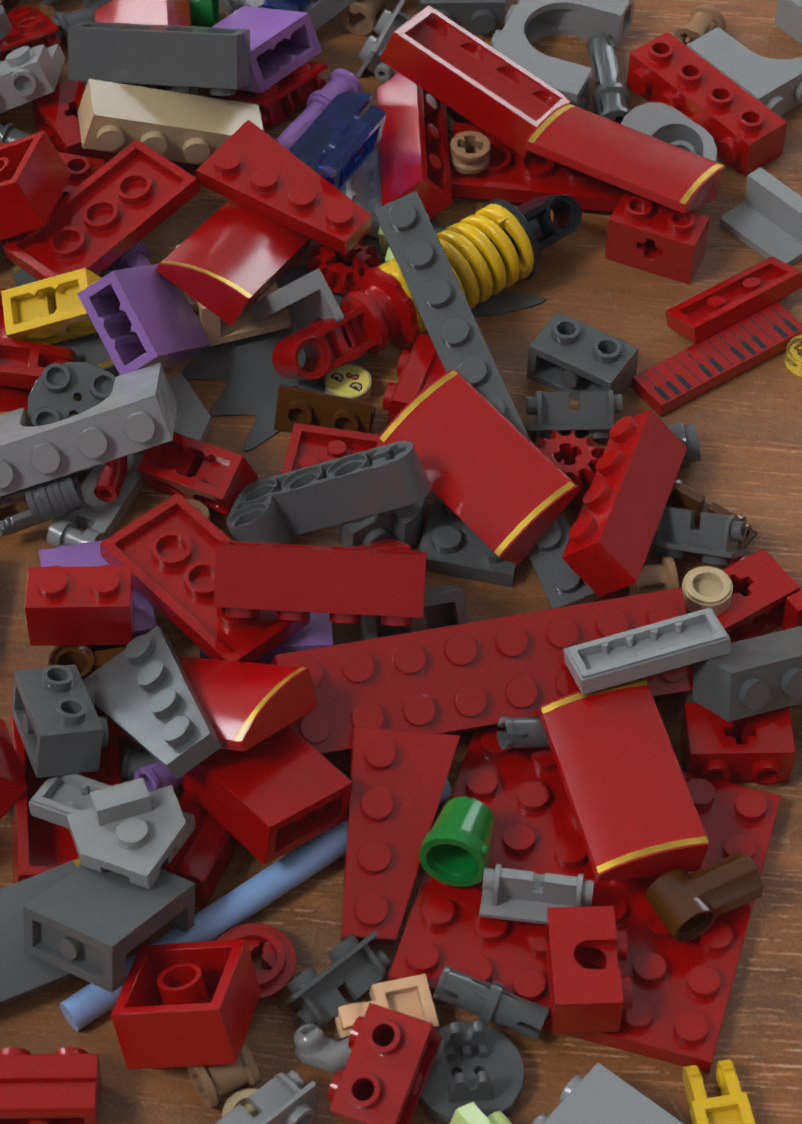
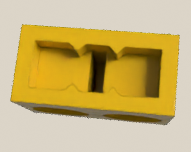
[1,268,101,345]

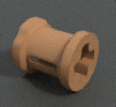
[339,0,389,36]
[674,4,726,46]
[621,556,679,597]
[187,1042,261,1109]

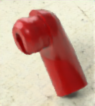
[94,455,128,502]

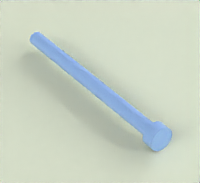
[59,779,451,1032]

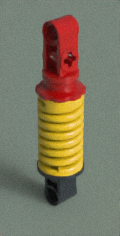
[272,194,582,379]

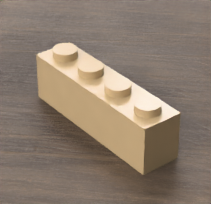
[78,79,264,165]

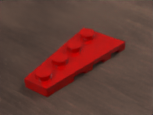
[196,119,372,255]
[340,727,460,945]

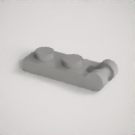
[47,453,147,547]

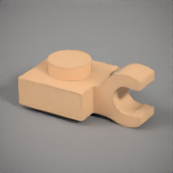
[334,974,439,1040]

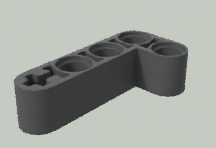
[226,441,431,544]

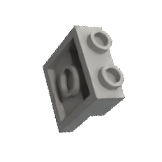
[0,44,66,113]

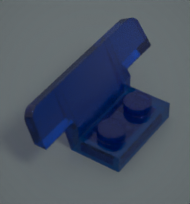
[288,91,387,190]

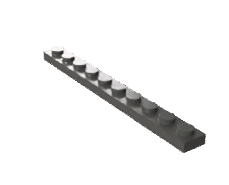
[374,191,601,609]

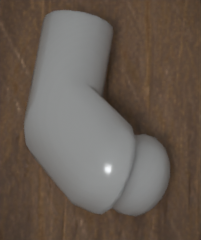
[293,1024,352,1074]

